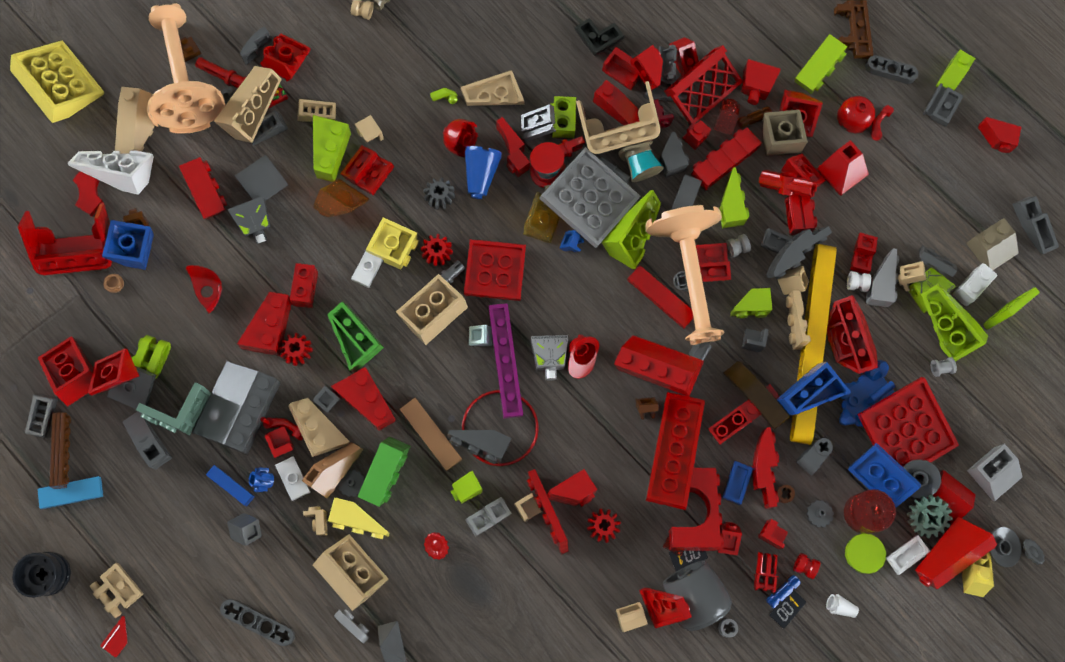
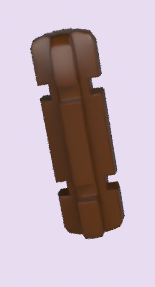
[737,106,772,128]

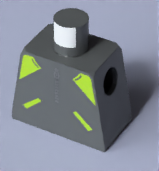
[228,196,271,244]

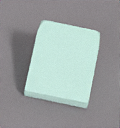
[469,325,492,346]

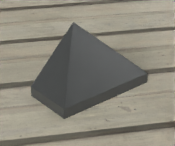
[378,621,407,662]

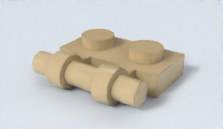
[90,563,144,618]

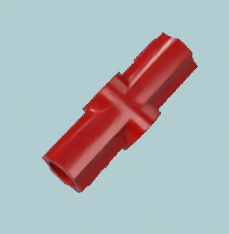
[759,170,817,198]

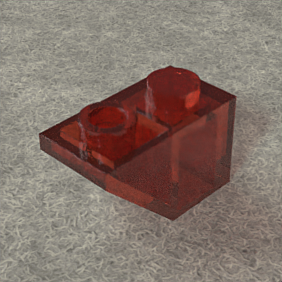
[714,99,740,135]

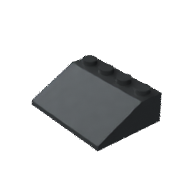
[193,361,281,455]

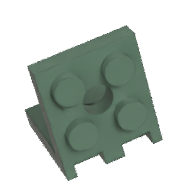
[136,382,211,435]

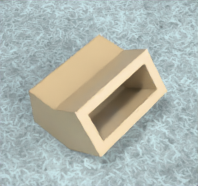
[616,602,648,632]

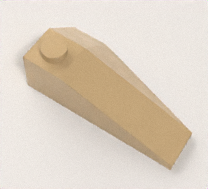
[115,87,155,154]

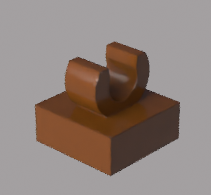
[180,37,202,62]
[123,208,149,226]
[636,397,658,420]

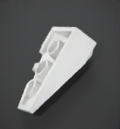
[68,151,154,194]

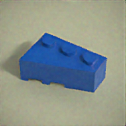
[776,362,852,415]

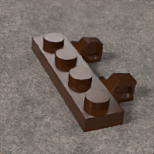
[834,0,874,59]

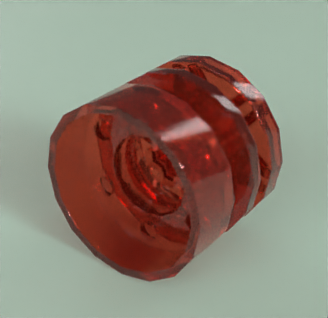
[844,490,896,534]

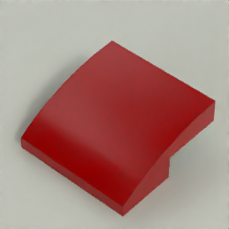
[340,145,394,196]
[696,243,731,282]

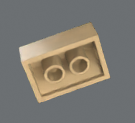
[396,274,468,345]
[313,534,388,611]

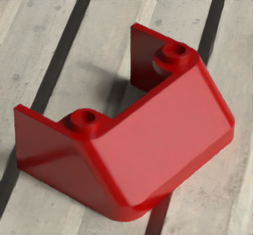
[18,203,112,275]

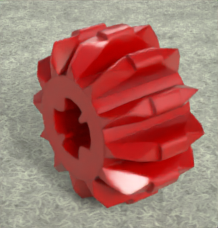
[421,234,453,267]
[279,333,313,366]
[587,509,621,543]

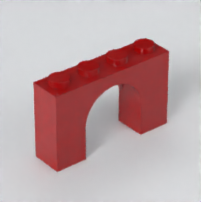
[669,468,724,551]

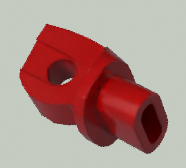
[558,136,585,158]

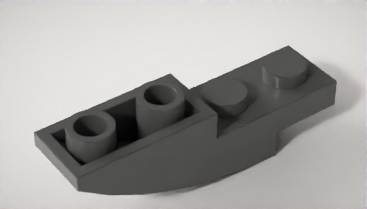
[766,226,832,279]

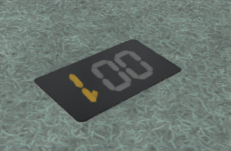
[669,551,708,571]
[769,590,806,628]

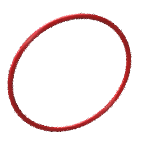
[462,390,539,466]

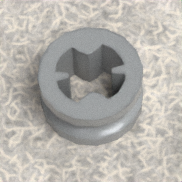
[718,619,738,638]

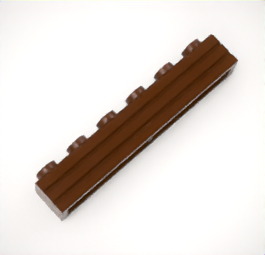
[49,412,71,489]

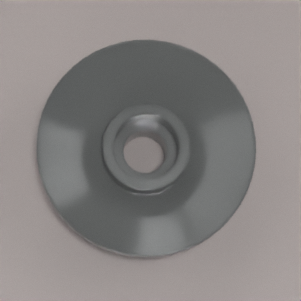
[903,459,941,498]
[989,527,1021,567]

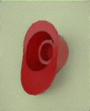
[568,334,600,379]

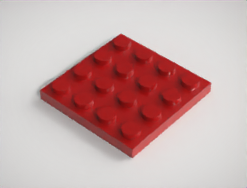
[857,377,959,467]

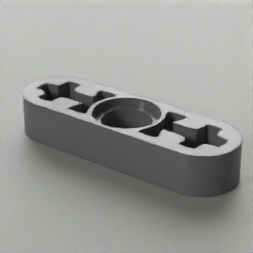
[865,55,918,84]

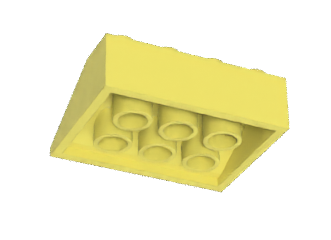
[10,40,104,123]

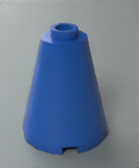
[465,146,502,199]

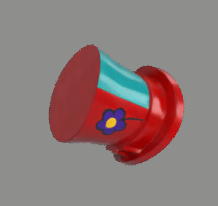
[530,142,566,188]

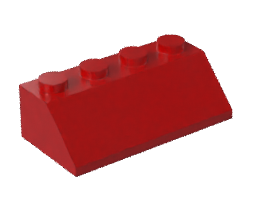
[614,335,704,397]

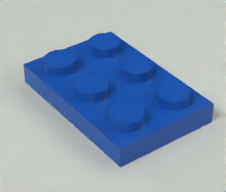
[848,443,922,511]

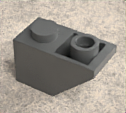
[659,132,689,178]

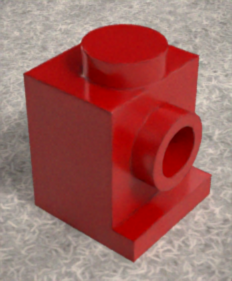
[682,120,711,150]

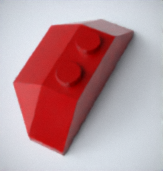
[827,295,878,374]

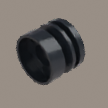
[12,552,71,598]

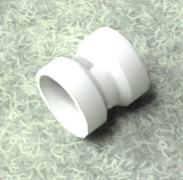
[847,271,871,292]

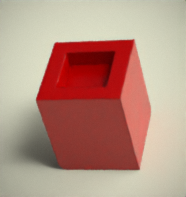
[265,426,294,458]
[758,519,788,550]

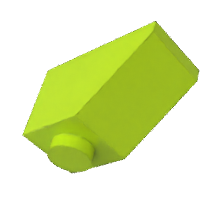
[936,50,976,90]
[450,471,482,504]

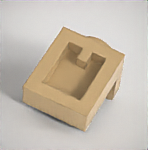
[898,261,926,291]
[303,506,328,536]

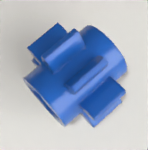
[249,467,274,492]

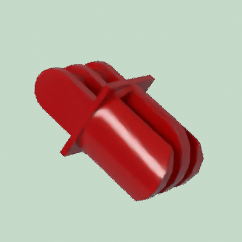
[754,552,778,593]

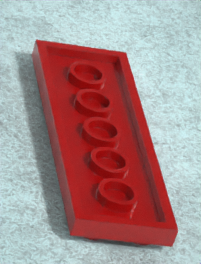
[646,392,705,510]

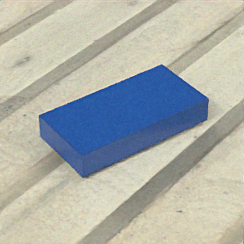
[721,461,753,505]

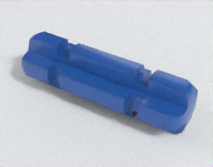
[767,575,801,608]

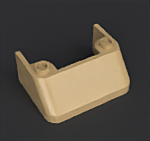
[576,81,660,154]

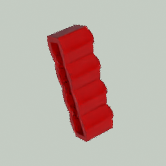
[691,127,762,191]

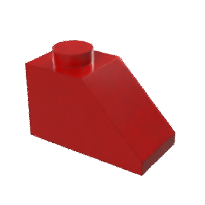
[669,37,699,76]
[630,45,663,90]
[978,117,1021,153]

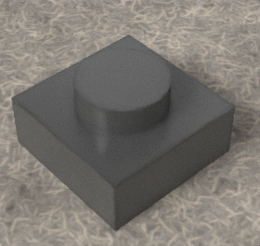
[313,385,342,413]

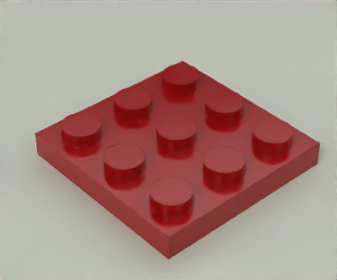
[464,239,526,301]

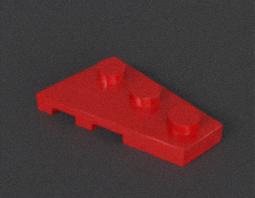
[639,587,692,629]

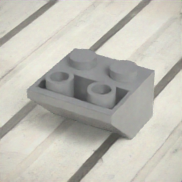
[967,444,1023,501]

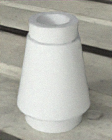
[826,594,859,618]

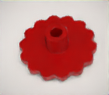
[424,532,449,560]

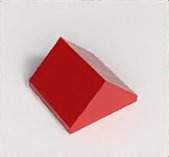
[781,153,826,187]
[88,348,139,396]
[927,470,976,524]

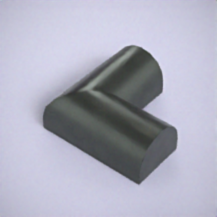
[575,18,625,56]

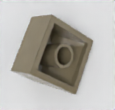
[763,110,808,156]
[966,218,1019,270]

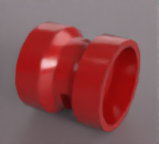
[793,553,821,579]

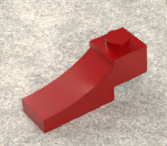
[496,117,530,177]

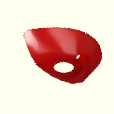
[186,265,222,314]

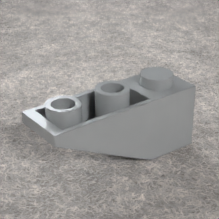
[866,248,899,307]

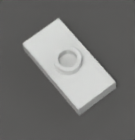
[351,251,383,288]
[275,456,311,501]
[886,535,930,575]

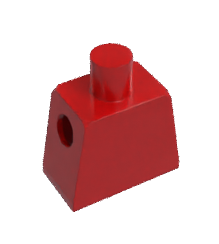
[741,59,781,105]

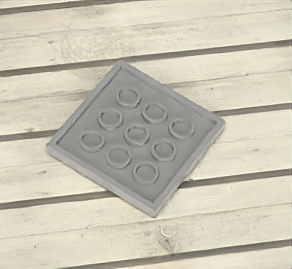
[539,147,641,248]

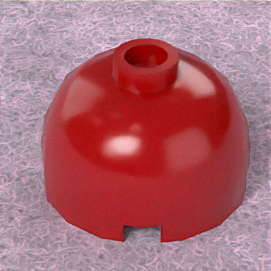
[837,96,875,133]
[443,119,478,157]

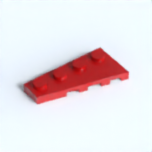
[526,469,569,555]

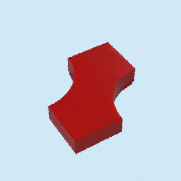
[72,171,104,217]

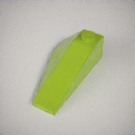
[921,283,988,362]

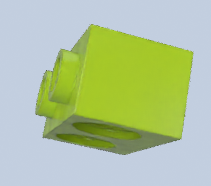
[550,96,576,139]

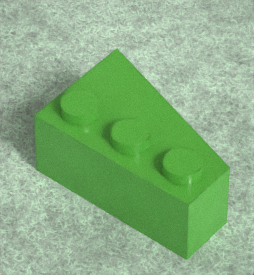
[358,437,411,507]

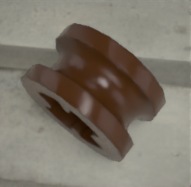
[776,485,795,503]

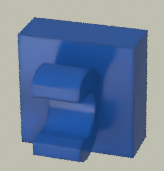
[560,230,584,252]

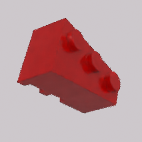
[331,367,396,431]

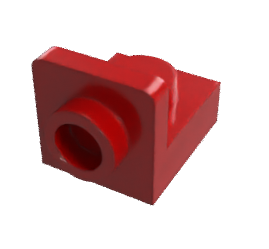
[718,522,742,556]

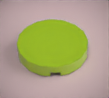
[845,533,886,574]

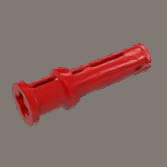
[195,57,247,88]

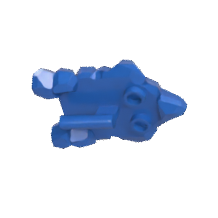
[839,360,895,426]

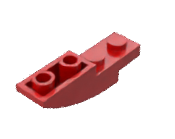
[708,384,780,445]
[752,427,779,509]

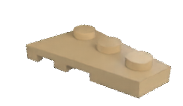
[461,70,525,106]
[786,290,811,350]
[289,398,350,457]

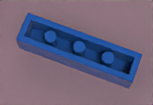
[206,465,255,506]

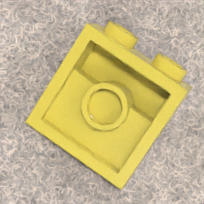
[366,217,419,270]

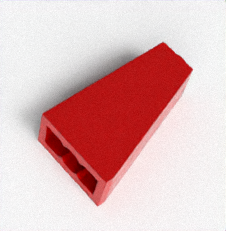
[915,517,997,590]

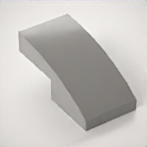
[465,497,512,537]

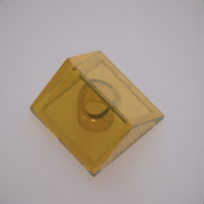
[523,192,560,243]

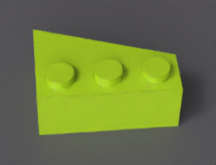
[794,34,847,94]

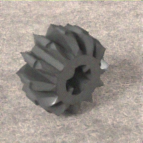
[423,177,455,210]

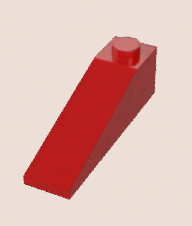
[593,80,654,142]

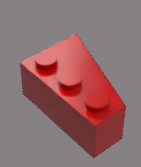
[179,157,228,220]
[237,292,292,356]

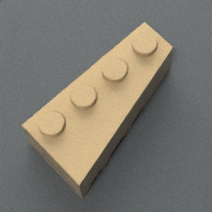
[214,66,282,143]

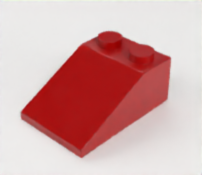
[38,336,93,407]

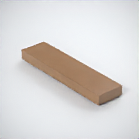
[400,398,462,472]

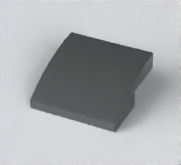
[235,155,288,201]

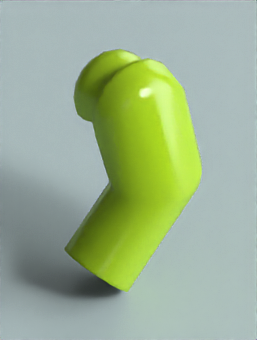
[430,88,458,104]

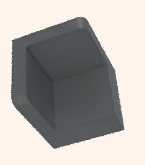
[742,329,769,352]
[227,513,262,546]

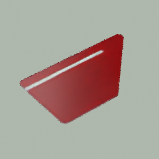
[101,616,128,658]

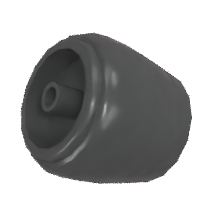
[663,560,732,631]

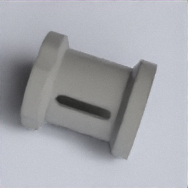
[930,357,957,377]

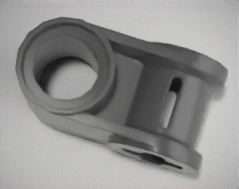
[796,438,833,475]

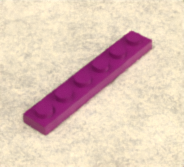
[488,303,523,419]

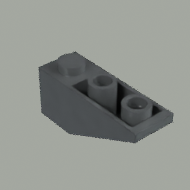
[123,411,172,470]
[447,430,512,464]

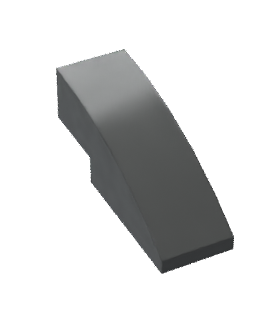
[1012,196,1059,254]

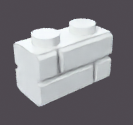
[952,263,998,306]

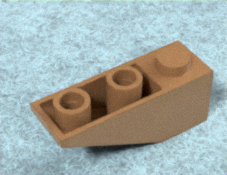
[302,442,363,498]

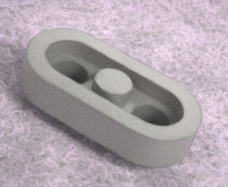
[334,609,370,643]

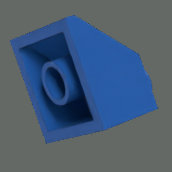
[102,220,154,270]

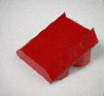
[260,33,311,81]

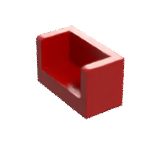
[602,47,641,90]

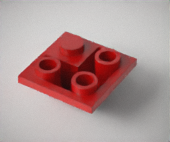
[817,140,869,196]

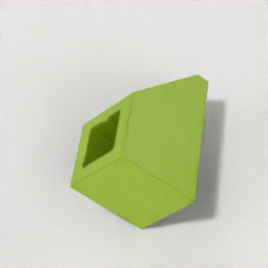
[730,288,772,318]

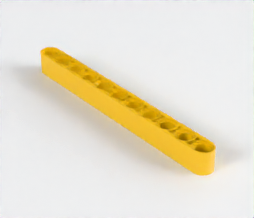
[790,244,837,445]

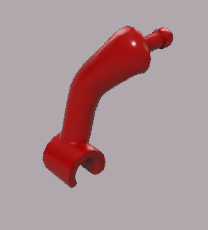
[871,105,894,141]
[261,417,303,441]

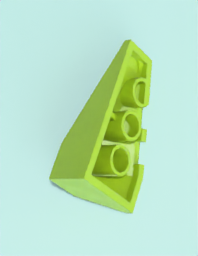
[601,190,661,269]

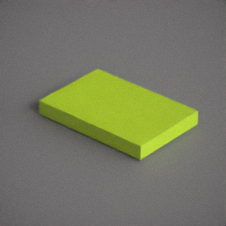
[983,287,1040,330]

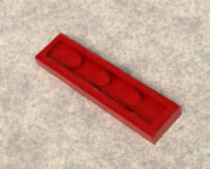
[627,265,693,329]

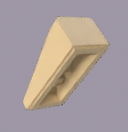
[297,99,336,122]

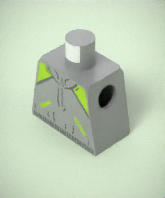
[531,335,568,380]

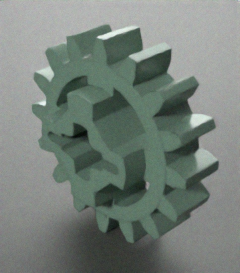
[907,494,953,538]

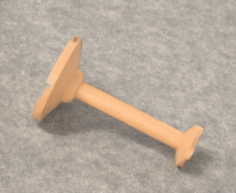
[147,3,226,133]
[645,205,724,345]

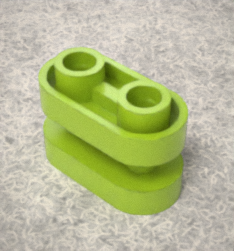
[132,335,171,379]

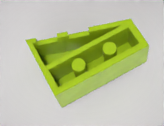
[313,115,351,183]

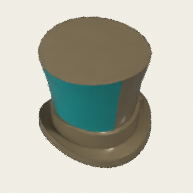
[618,140,663,182]

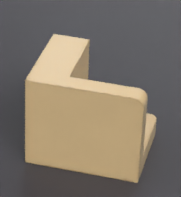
[355,115,384,142]
[778,266,809,295]
[514,493,542,522]

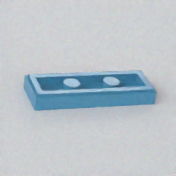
[38,476,103,509]

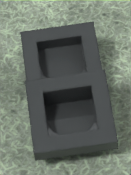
[240,26,272,65]
[671,175,702,210]

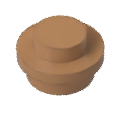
[104,274,124,293]

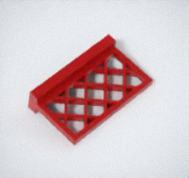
[664,45,743,126]

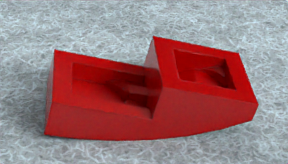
[850,232,878,274]

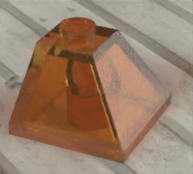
[313,179,370,217]

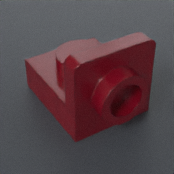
[654,99,674,128]

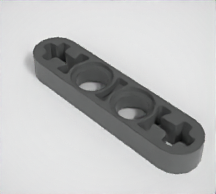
[220,599,295,646]

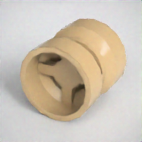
[351,0,374,20]

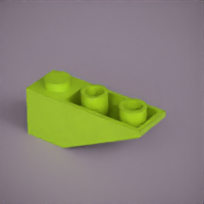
[719,167,749,228]

